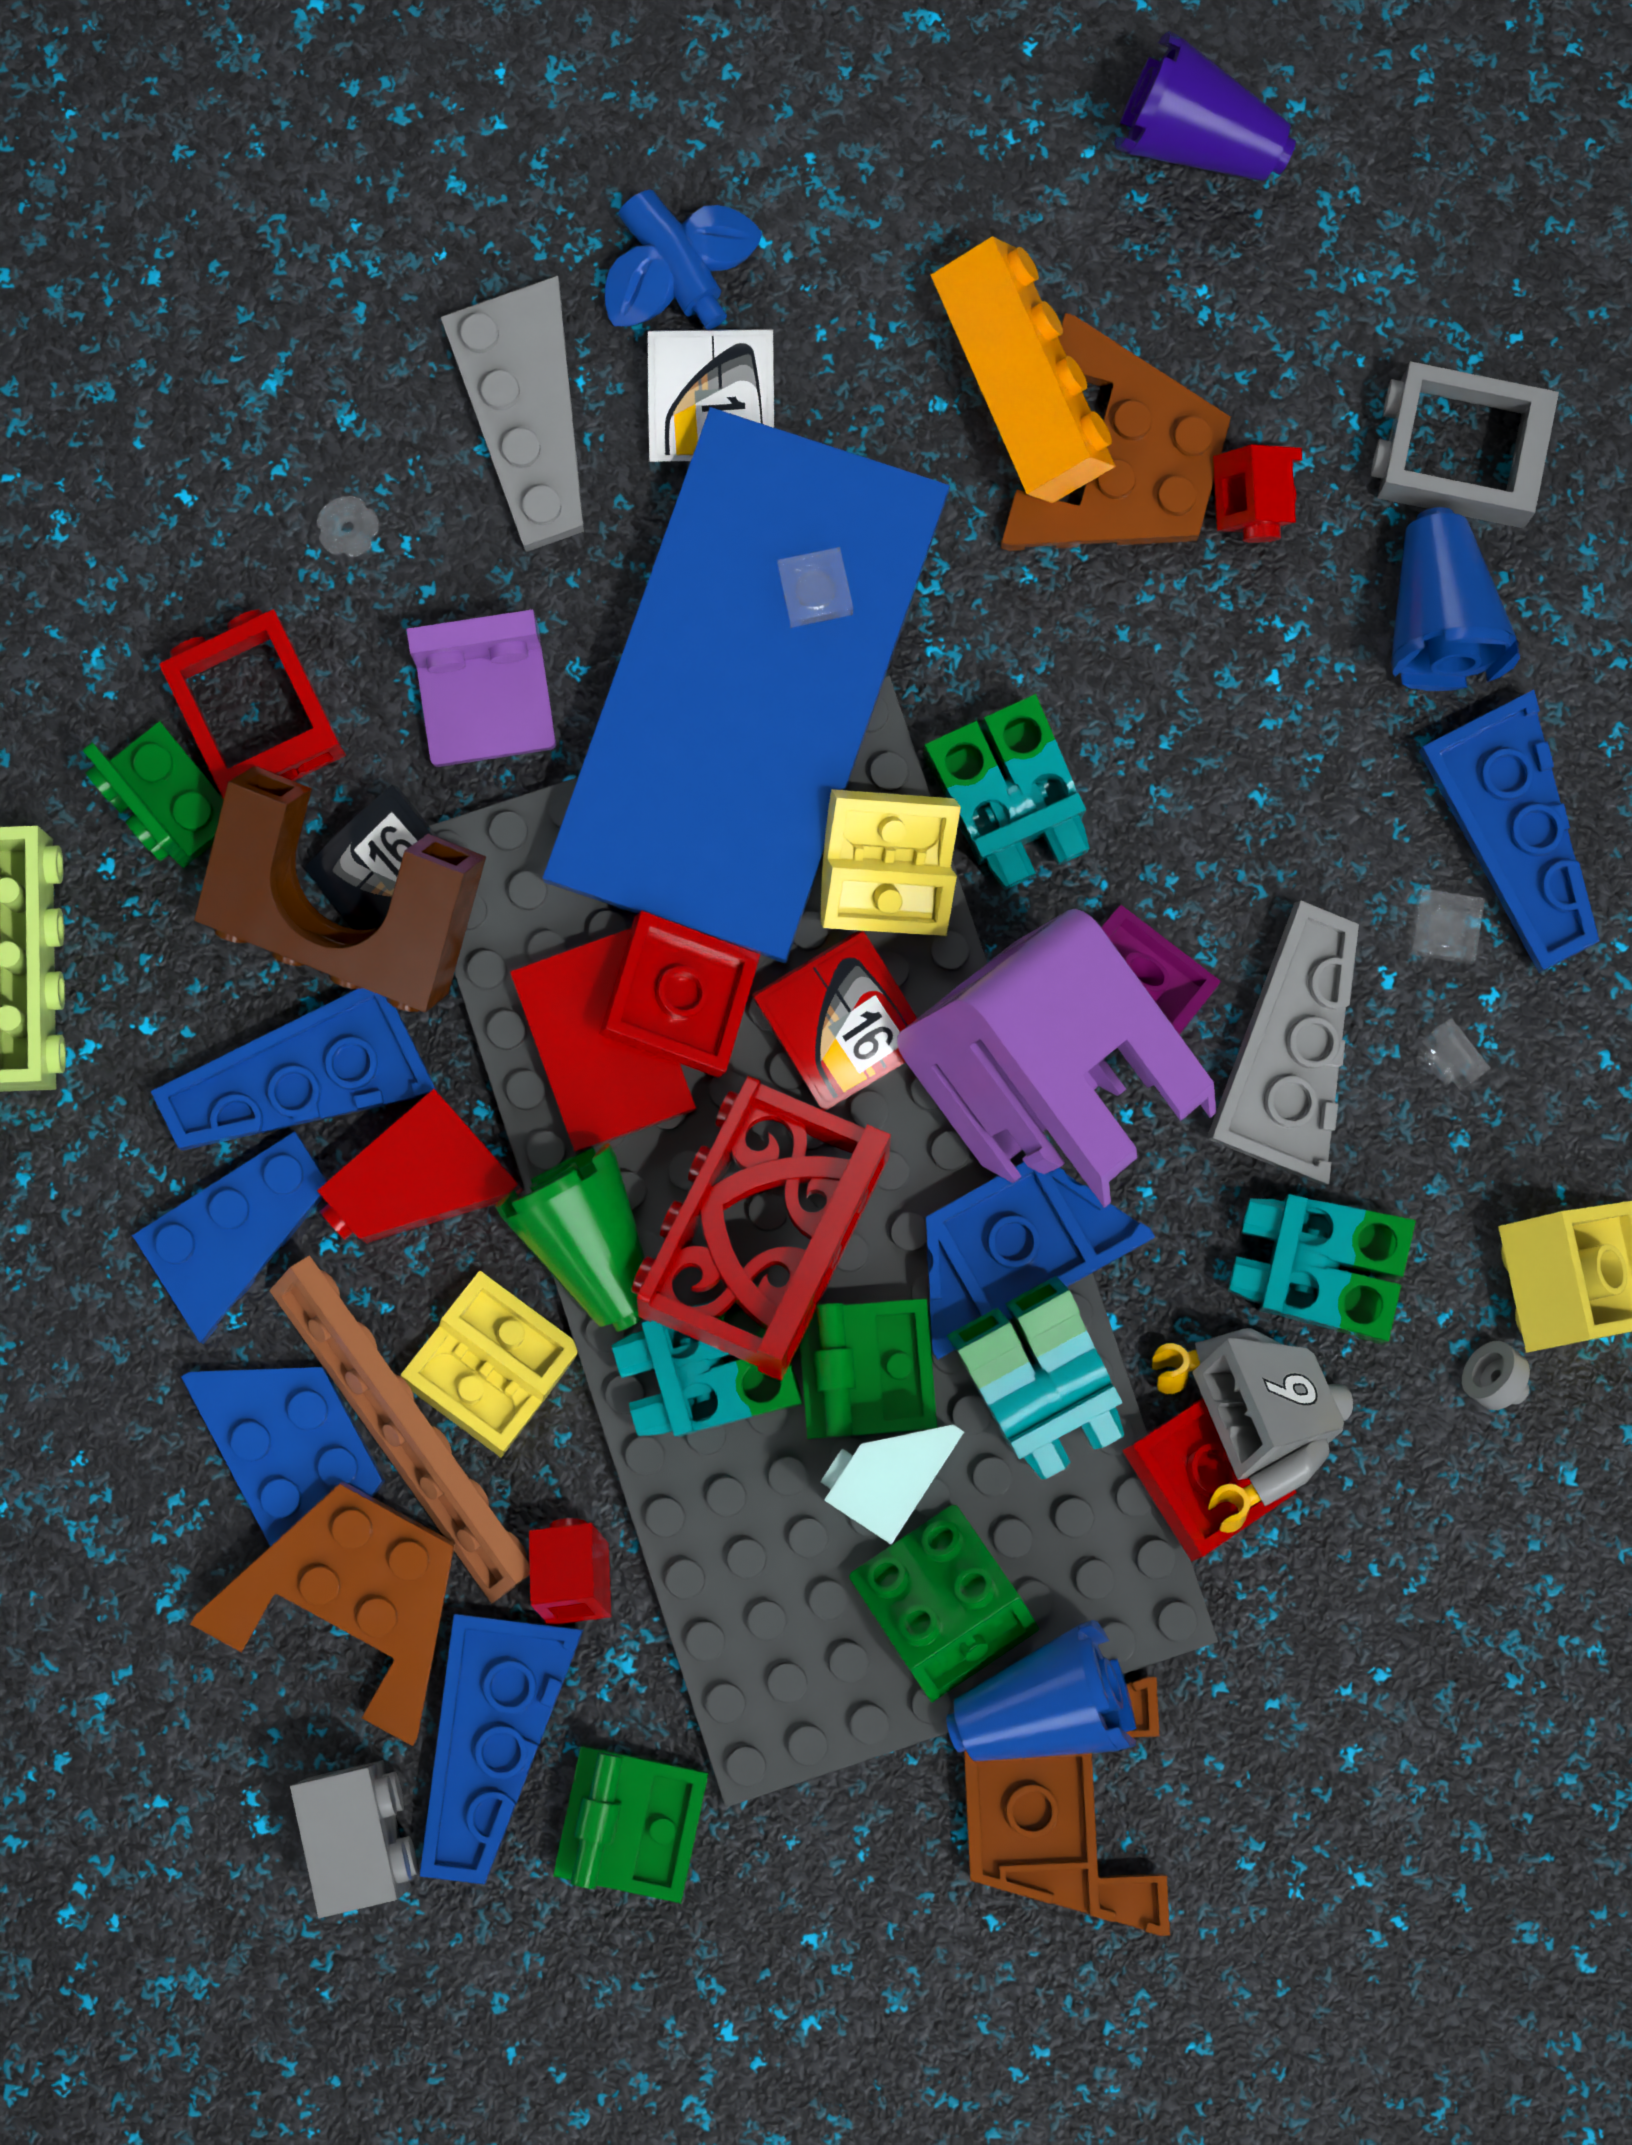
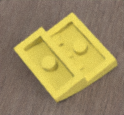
[821,789,961,936]
[400,1271,578,1457]

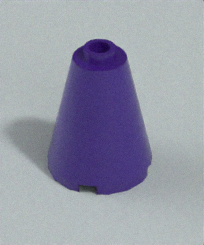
[1114,31,1296,181]

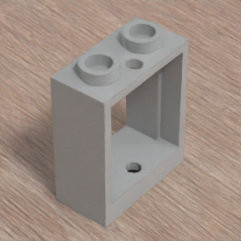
[1371,361,1559,529]

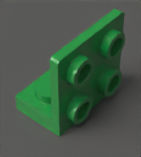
[83,721,224,868]
[849,1505,1040,1703]

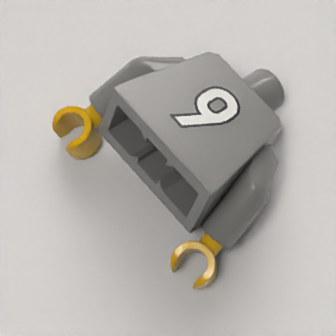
[1152,1328,1353,1533]

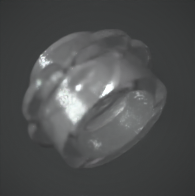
[317,496,379,557]

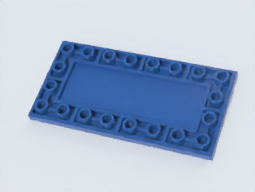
[542,407,950,963]

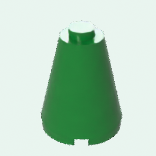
[495,1143,645,1332]

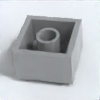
[290,1760,418,1919]

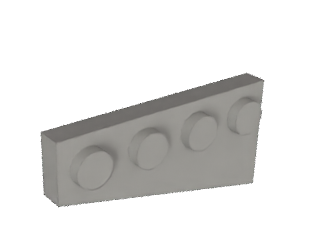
[441,276,584,552]
[1206,901,1359,1185]

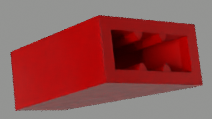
[317,1089,523,1243]

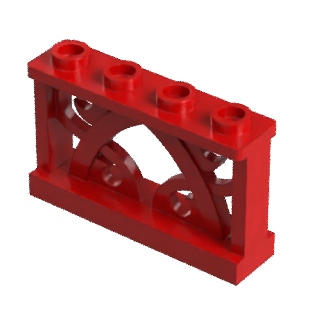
[631,1076,891,1381]

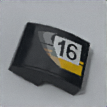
[305,785,438,930]

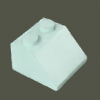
[821,1425,964,1544]

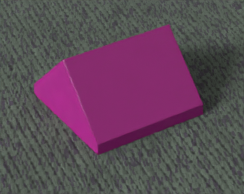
[1101,905,1221,1035]

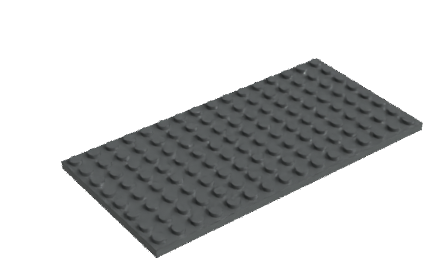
[430,675,1218,1807]

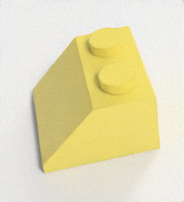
[1498,1201,1632,1353]

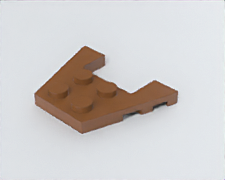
[1001,313,1231,551]
[190,1481,455,1746]
[964,1676,1170,1936]

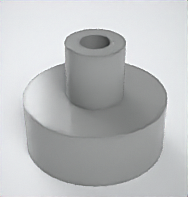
[1462,1341,1530,1410]

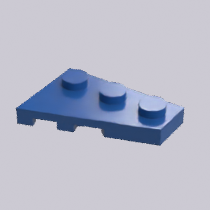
[132,1132,328,1344]

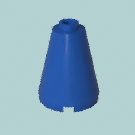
[1391,507,1520,691]
[946,1620,1136,1762]

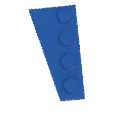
[1419,690,1599,973]
[151,988,438,1151]
[420,1614,584,1884]

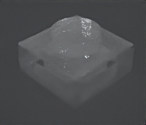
[777,547,853,628]
[1409,888,1485,964]
[1421,1018,1491,1091]

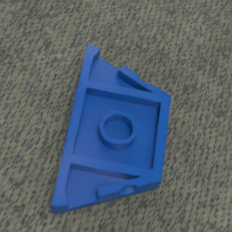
[925,1162,1155,1360]
[181,1367,385,1546]

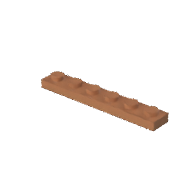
[269,1255,530,1603]

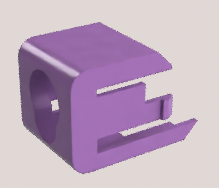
[897,909,1216,1208]

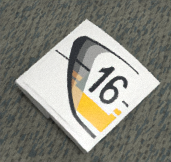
[648,329,774,462]

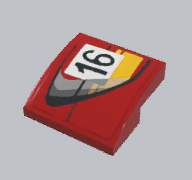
[752,930,917,1111]

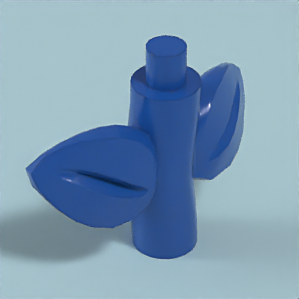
[605,190,762,330]

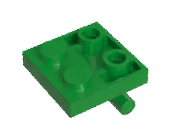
[800,1298,937,1439]
[553,1745,709,1904]

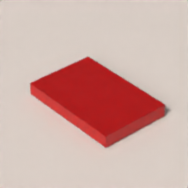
[510,928,696,1154]

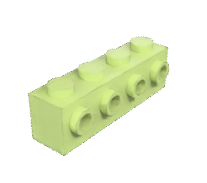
[0,826,66,1092]

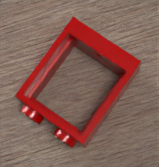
[159,609,346,799]

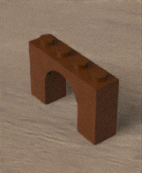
[194,766,486,1013]

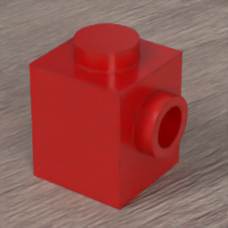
[529,1518,611,1625]

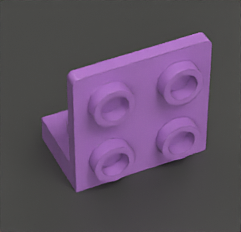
[407,609,556,767]

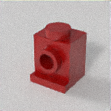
[1213,444,1302,543]

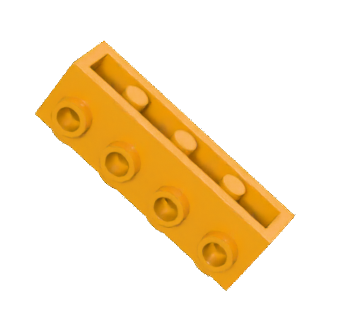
[931,236,1116,503]

